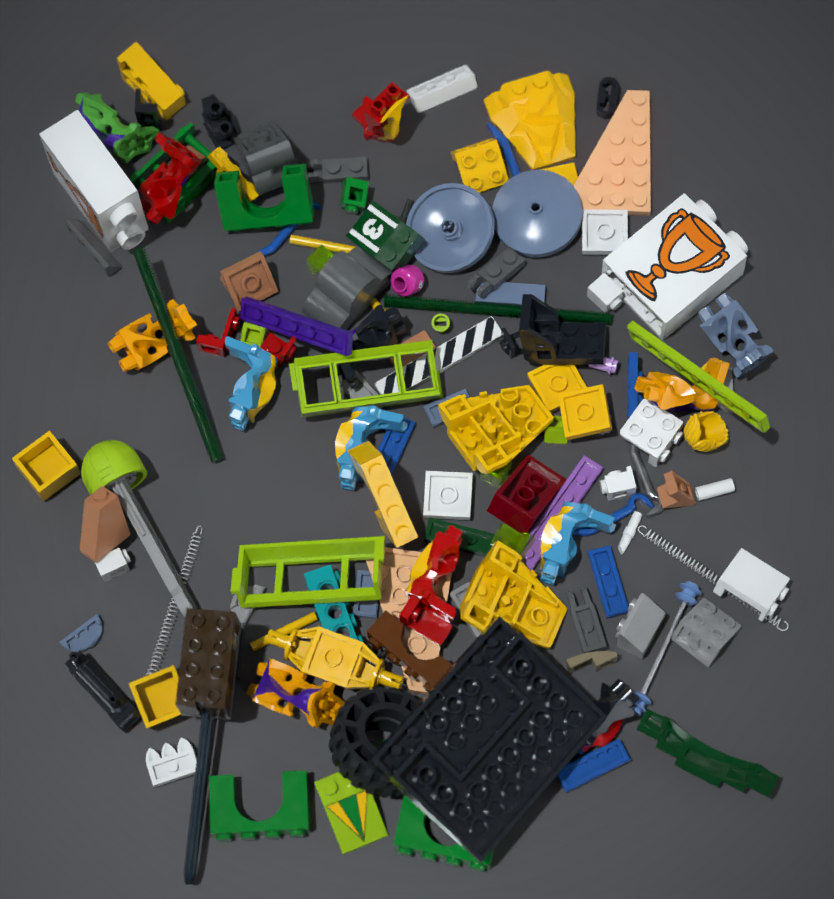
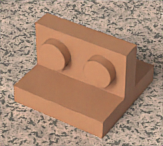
[219,251,279,312]

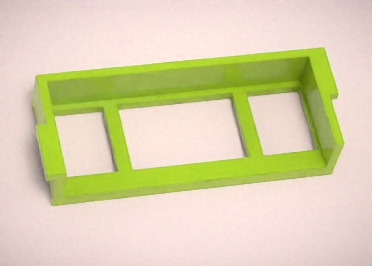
[289,340,443,418]
[231,536,385,608]

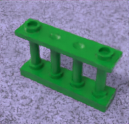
[129,122,230,224]

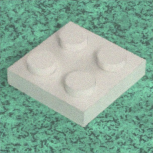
[582,209,628,255]
[423,471,473,520]

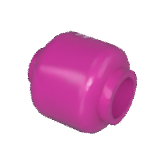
[390,265,424,297]

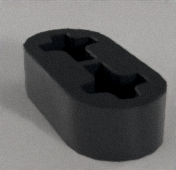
[596,77,619,119]

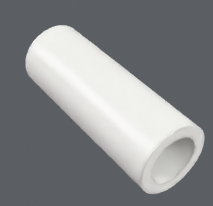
[695,478,735,501]

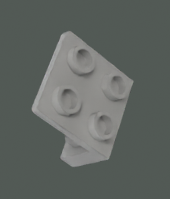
[671,598,741,667]

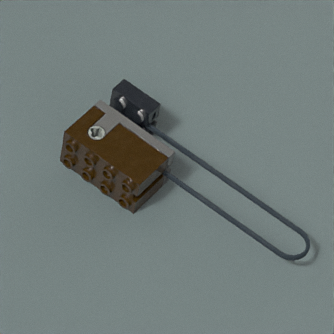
[175,608,245,885]

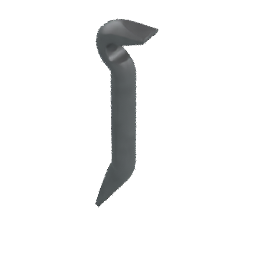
[629,443,664,518]

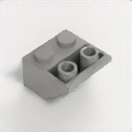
[615,593,666,660]

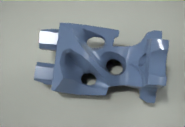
[698,293,774,378]

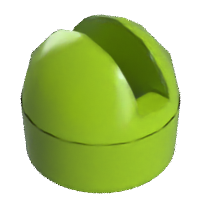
[432,313,450,333]

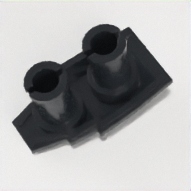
[201,94,240,149]

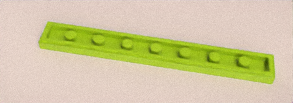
[627,320,770,433]

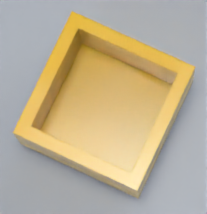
[12,430,81,501]
[129,665,181,728]

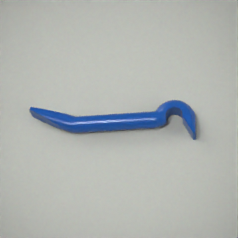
[487,123,521,177]
[256,200,322,257]
[572,493,654,536]

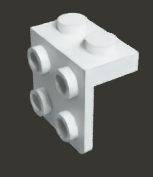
[620,399,684,467]

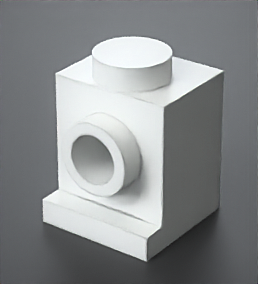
[599,466,637,501]
[95,548,131,583]

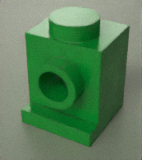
[339,177,369,214]

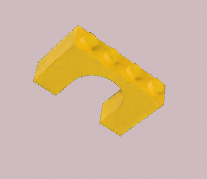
[347,441,418,548]

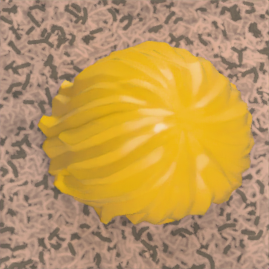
[684,411,728,452]

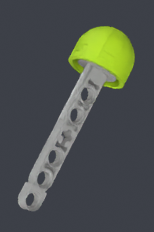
[81,440,197,618]

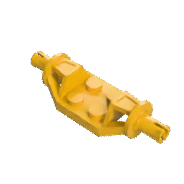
[265,626,404,691]

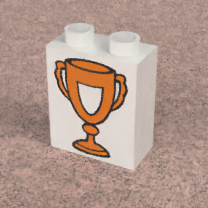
[39,110,149,253]
[602,193,748,341]

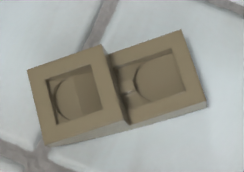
[565,651,618,674]

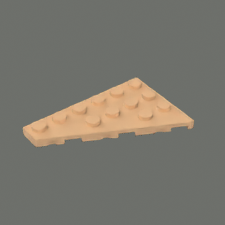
[574,90,651,216]
[366,547,452,695]

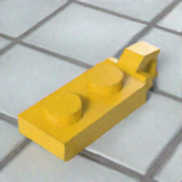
[207,146,259,202]

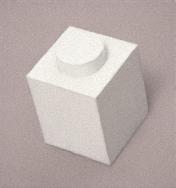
[587,273,623,313]

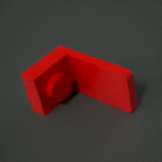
[196,308,240,358]
[260,332,297,368]
[399,595,452,646]

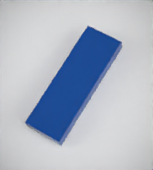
[378,418,416,476]
[587,545,629,619]

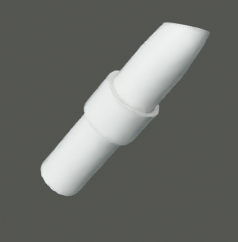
[618,511,642,554]

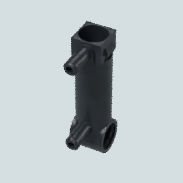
[65,650,142,732]

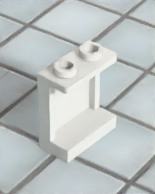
[713,548,790,621]

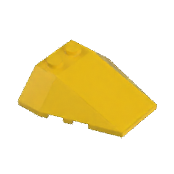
[459,540,567,649]

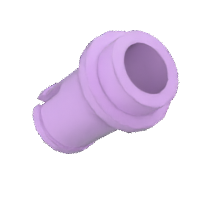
[588,357,619,375]

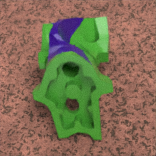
[72,92,159,163]

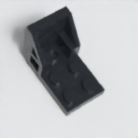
[519,294,606,365]

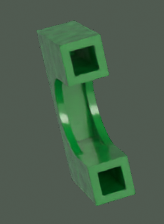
[214,164,314,231]
[209,770,310,842]
[393,795,494,872]

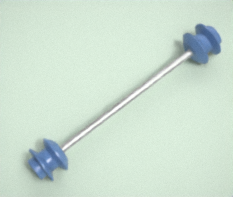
[631,581,702,716]

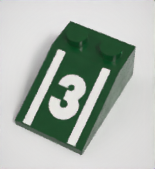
[346,200,425,272]

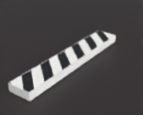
[374,316,501,395]

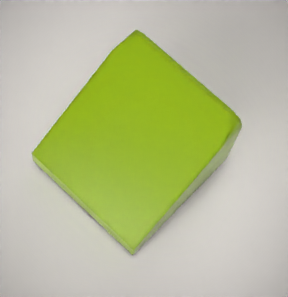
[240,321,268,347]
[544,416,567,444]

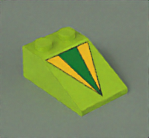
[314,772,388,855]

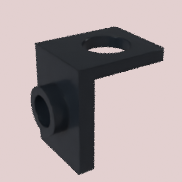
[499,327,523,359]

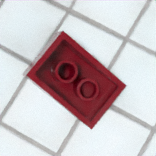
[487,454,567,537]

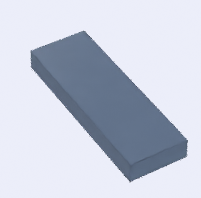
[476,282,546,307]

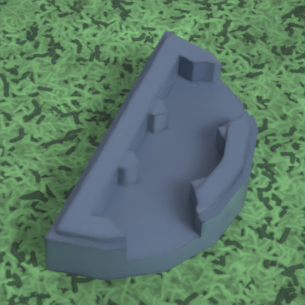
[59,614,103,653]

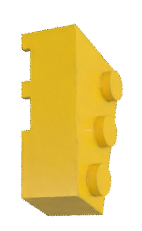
[117,42,186,121]

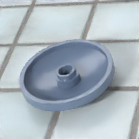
[492,170,583,257]
[406,183,495,273]

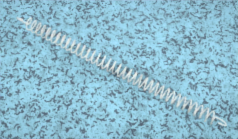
[638,525,788,631]
[146,526,202,675]

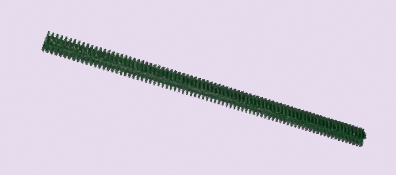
[132,247,224,463]
[384,294,612,326]

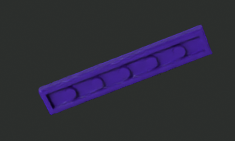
[240,296,353,356]

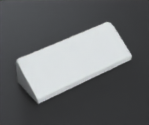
[406,65,477,113]

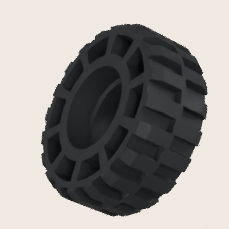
[329,686,421,797]

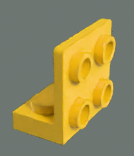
[450,138,509,193]

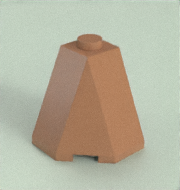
[80,486,131,563]

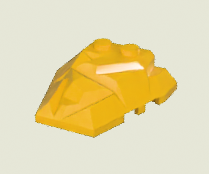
[484,71,575,170]
[438,385,554,474]

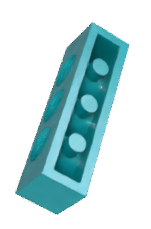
[304,564,364,643]

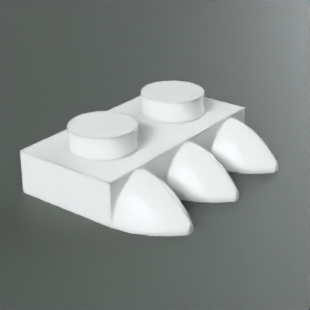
[146,738,197,788]

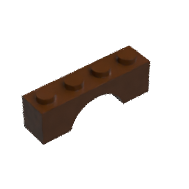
[367,610,452,692]

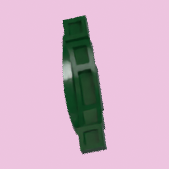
[636,709,779,798]

